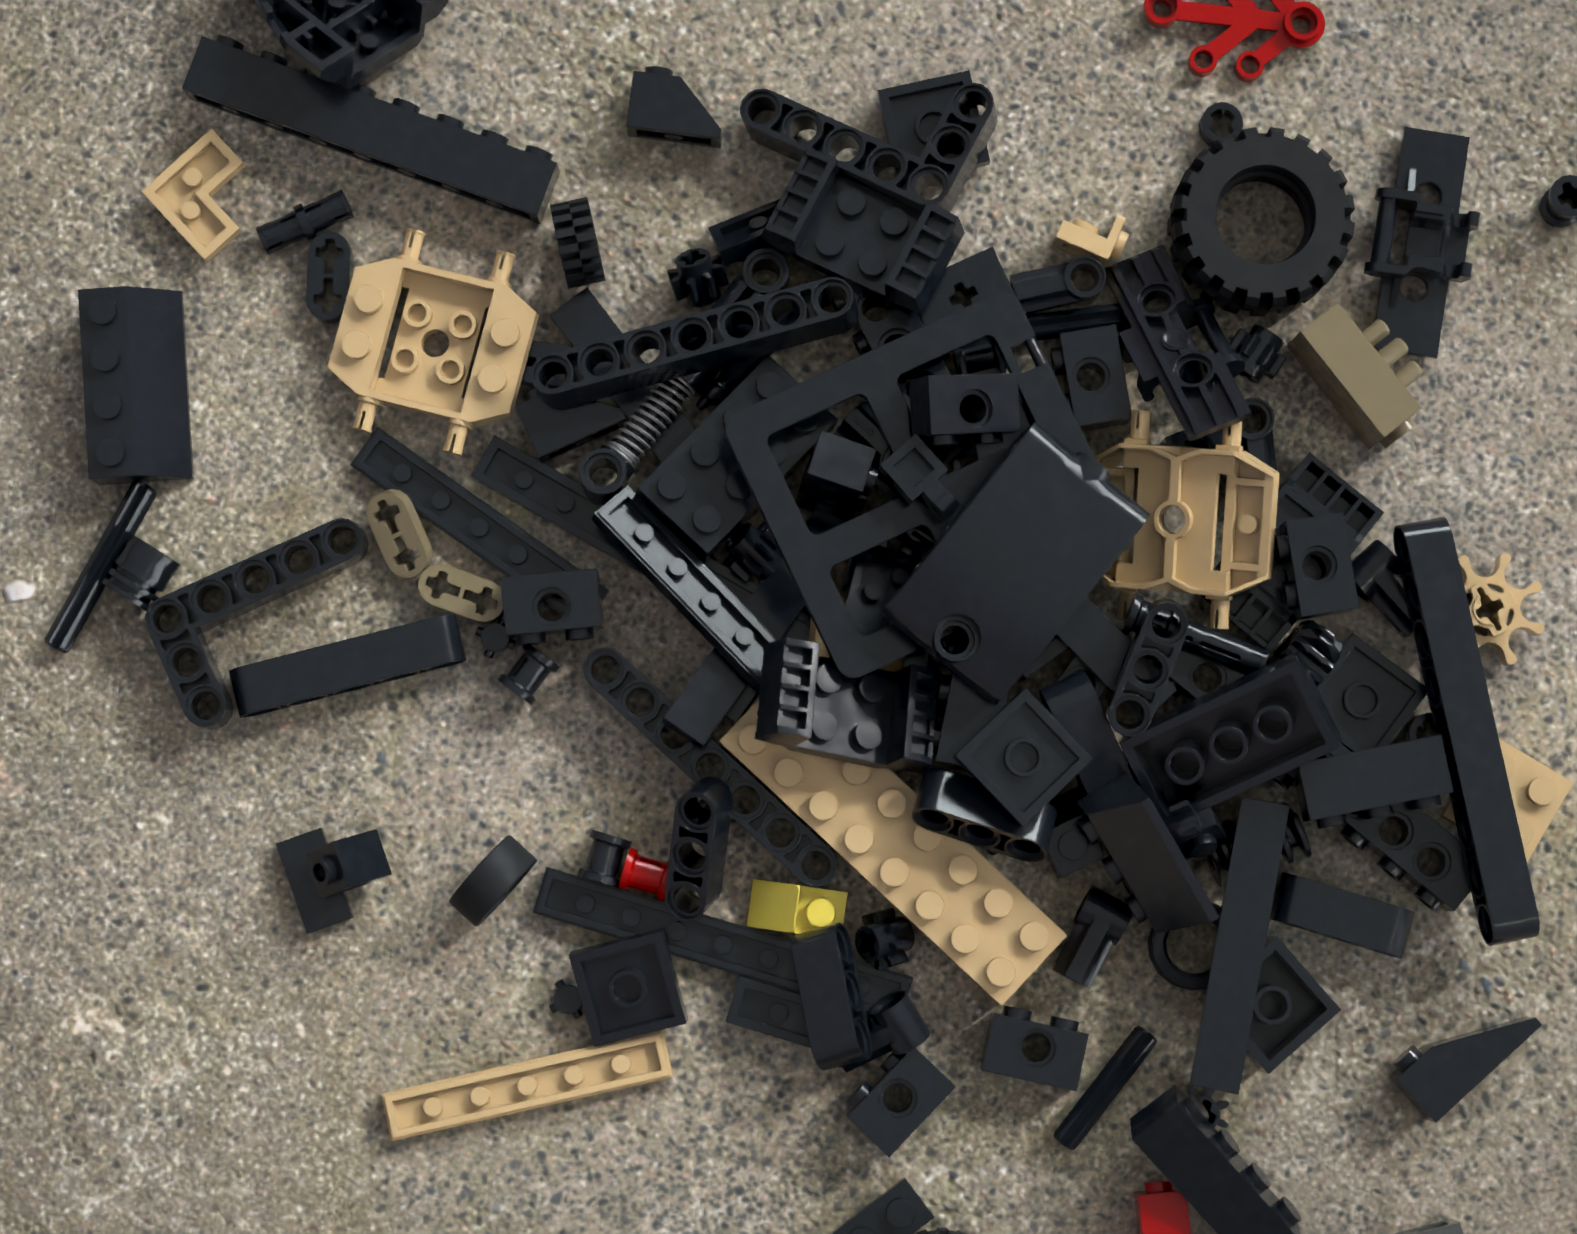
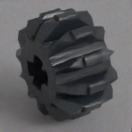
[1267,620,1343,686]

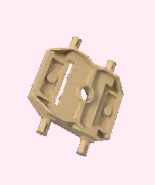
[328,228,539,456]
[1095,409,1280,629]

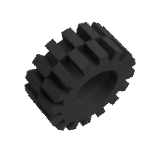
[550,197,606,289]

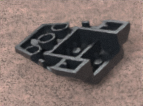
[253,0,449,89]

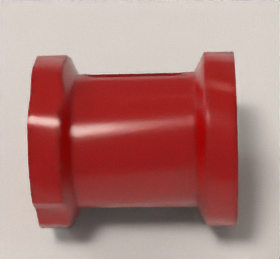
[618,848,669,902]

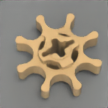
[1458,553,1545,666]

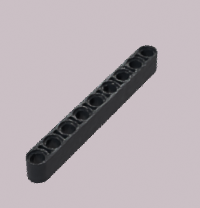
[1393,517,1540,946]

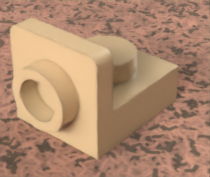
[1052,214,1129,267]

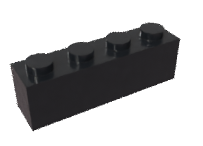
[1130,1085,1301,1234]

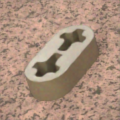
[366,489,433,578]
[418,564,504,624]

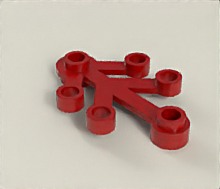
[1142,0,1325,82]

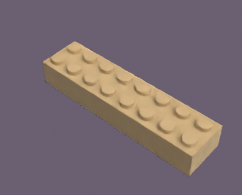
[719,699,1067,1006]

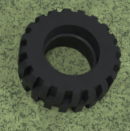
[1167,127,1355,316]

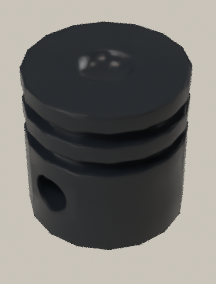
[101,534,181,611]

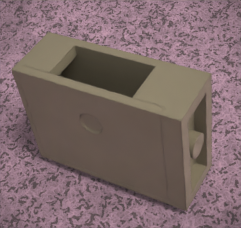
[1287,302,1422,450]

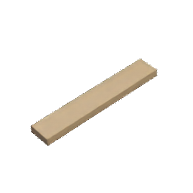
[381,1030,673,1141]

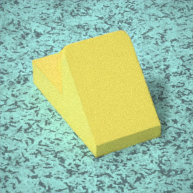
[747,879,848,934]

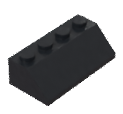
[78,286,194,485]

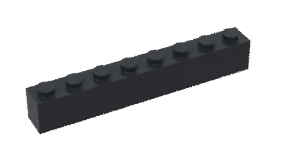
[182,35,560,224]

